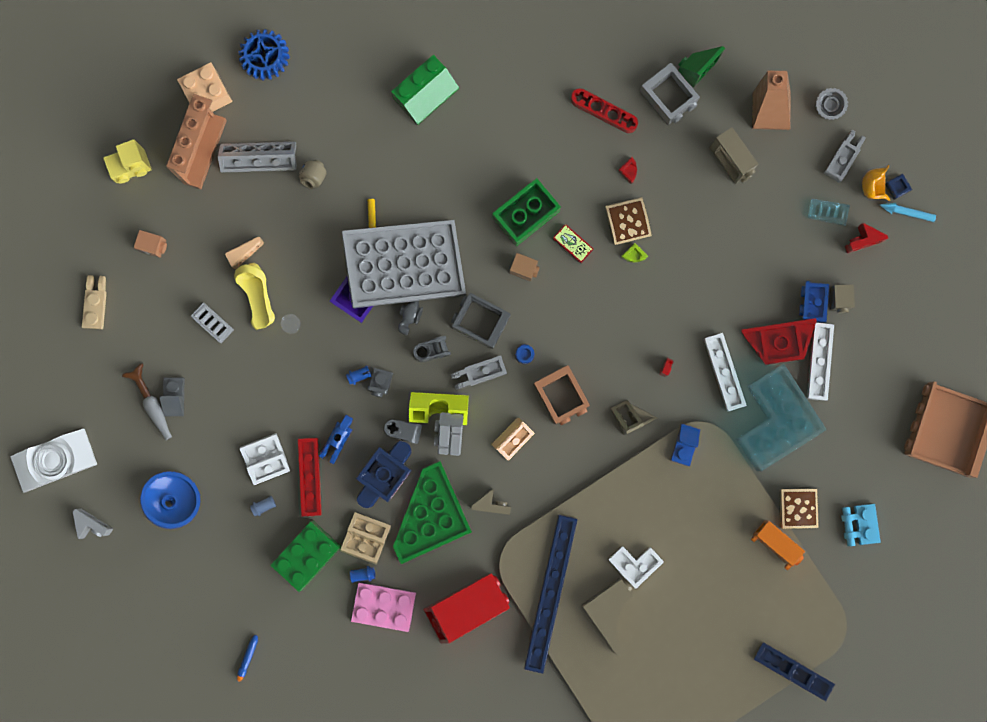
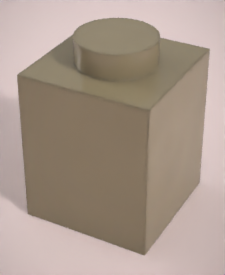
[829,285,855,313]

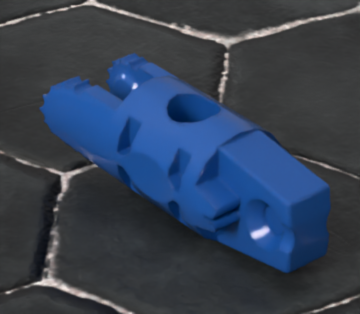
[318,415,353,464]

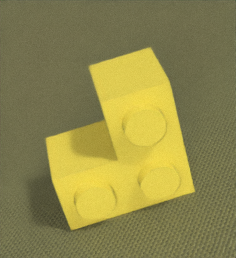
[104,139,152,183]

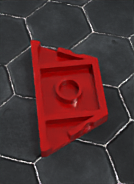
[741,318,817,365]

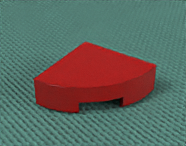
[618,157,637,184]
[659,357,674,377]

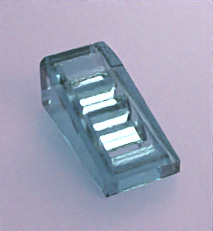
[808,199,850,226]

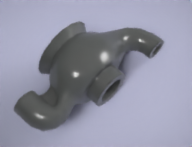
[398,301,423,335]

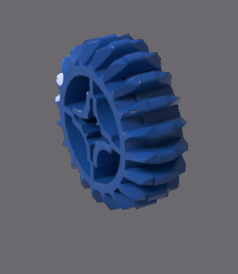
[238,29,290,81]

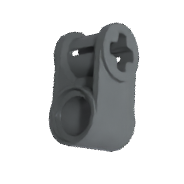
[413,336,451,363]
[384,419,423,444]

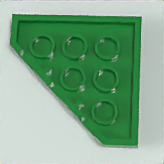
[393,461,472,564]

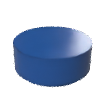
[515,345,535,364]

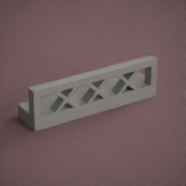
[218,142,297,172]

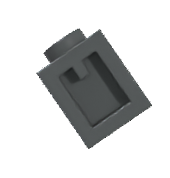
[367,368,393,398]

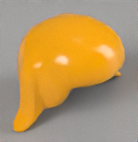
[862,165,890,201]

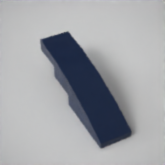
[754,642,835,701]

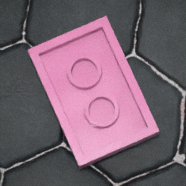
[351,582,416,632]

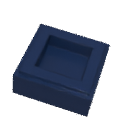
[885,174,912,200]

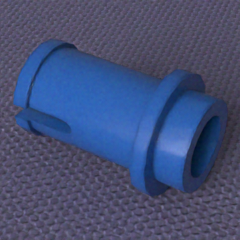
[346,366,372,385]
[350,566,375,583]

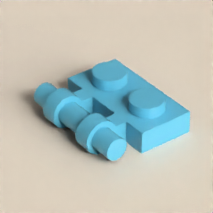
[841,504,881,546]

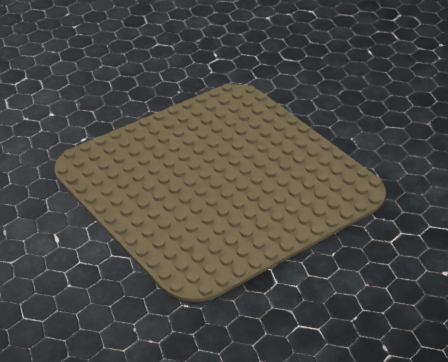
[499,422,847,722]

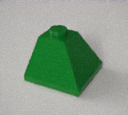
[678,46,725,88]

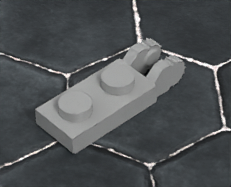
[824,130,866,183]
[451,356,507,390]

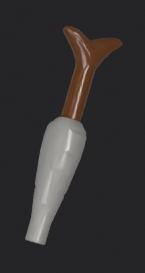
[122,363,172,440]

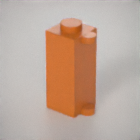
[751,520,806,570]

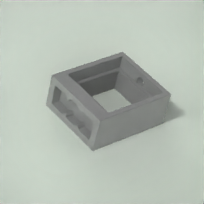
[640,63,700,125]

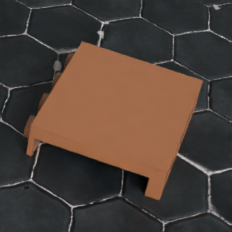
[166,93,227,189]
[904,381,987,478]

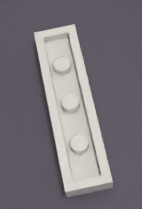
[807,323,834,401]
[703,333,747,412]

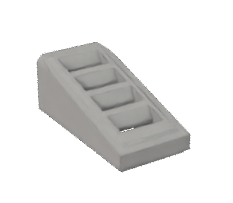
[191,303,234,343]

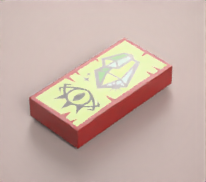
[553,224,594,264]

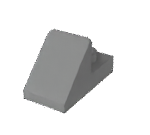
[73,508,113,539]

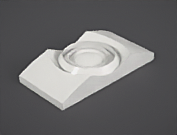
[11,429,97,493]

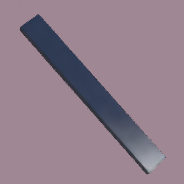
[524,515,578,674]

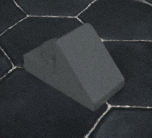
[160,378,185,417]

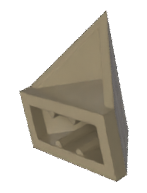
[611,400,657,435]

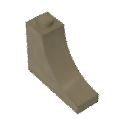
[582,578,633,656]

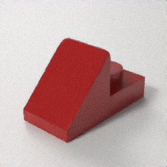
[845,223,889,253]

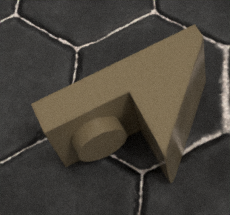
[471,489,511,515]

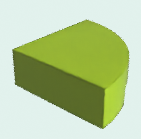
[621,243,648,263]

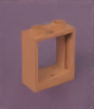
[533,365,590,426]

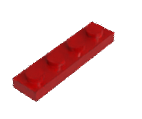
[298,438,322,517]

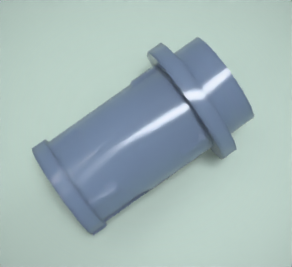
[250,496,276,516]

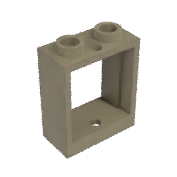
[710,127,759,184]

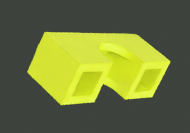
[409,392,469,425]

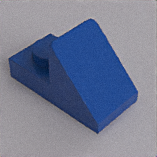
[670,424,700,466]

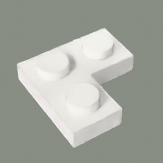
[608,546,664,589]

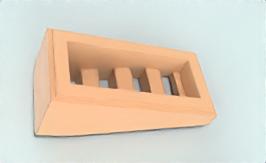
[225,237,264,269]

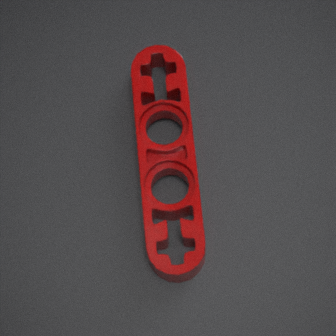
[571,88,638,133]

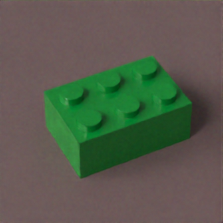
[492,178,561,247]
[270,521,342,592]

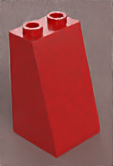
[423,573,510,644]

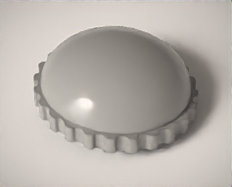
[816,88,848,120]

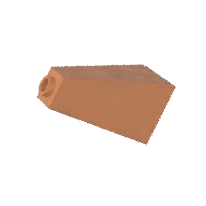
[752,71,791,130]

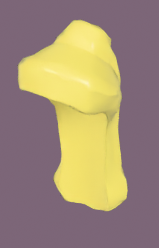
[234,263,275,330]

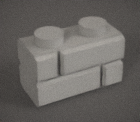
[434,412,463,456]

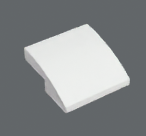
[240,433,290,485]

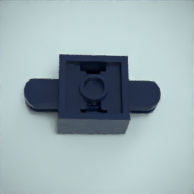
[356,441,412,508]

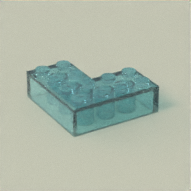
[736,364,827,471]

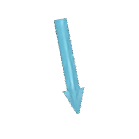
[880,203,936,222]

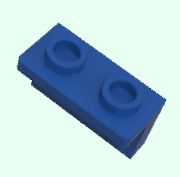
[799,281,829,323]

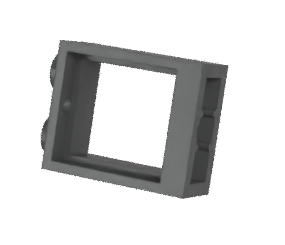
[451,293,511,349]

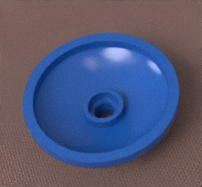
[140,472,200,529]

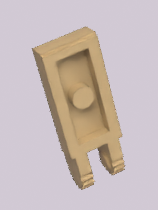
[82,275,107,330]

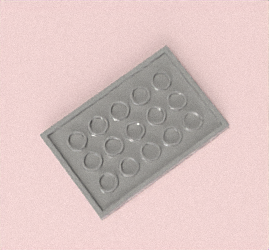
[341,220,466,308]

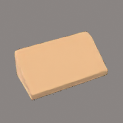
[492,418,535,461]

